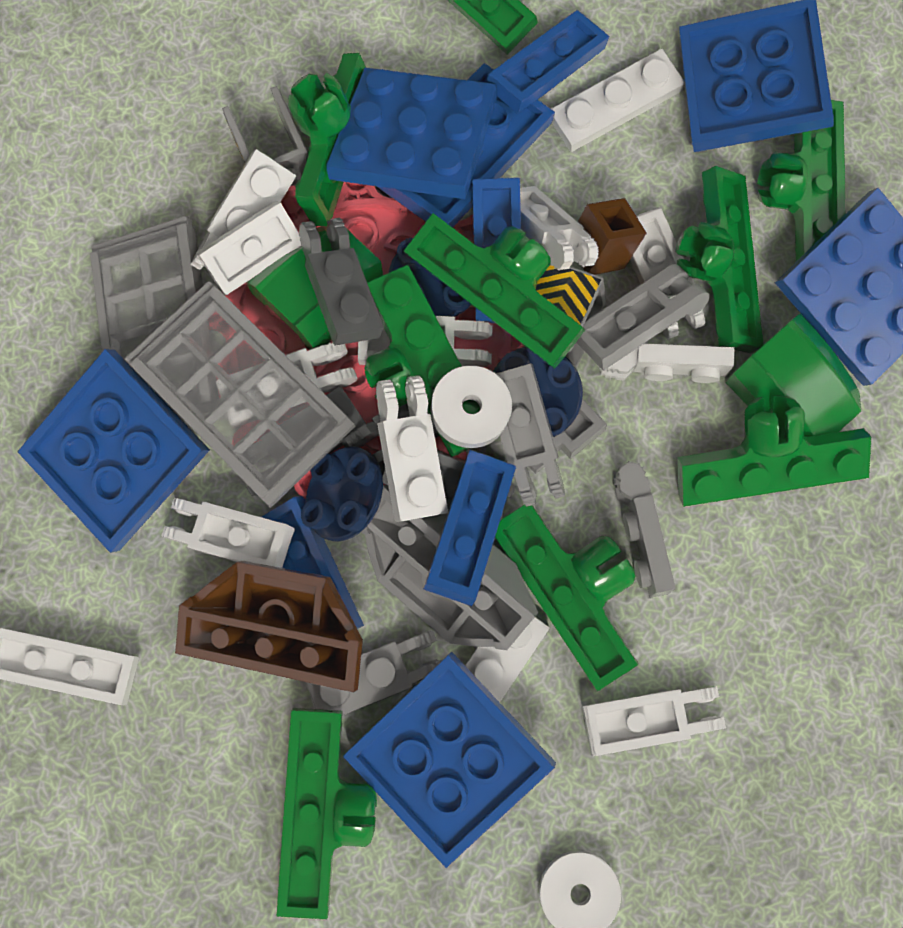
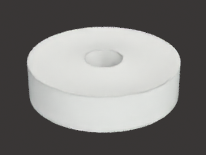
[431,366,512,448]
[539,851,621,928]

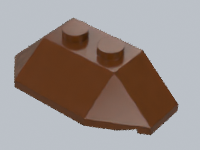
[175,561,363,693]

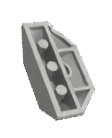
[361,485,538,650]

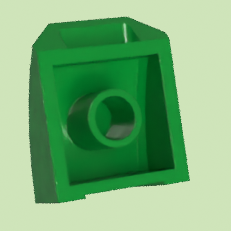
[246,226,383,350]
[726,314,861,437]

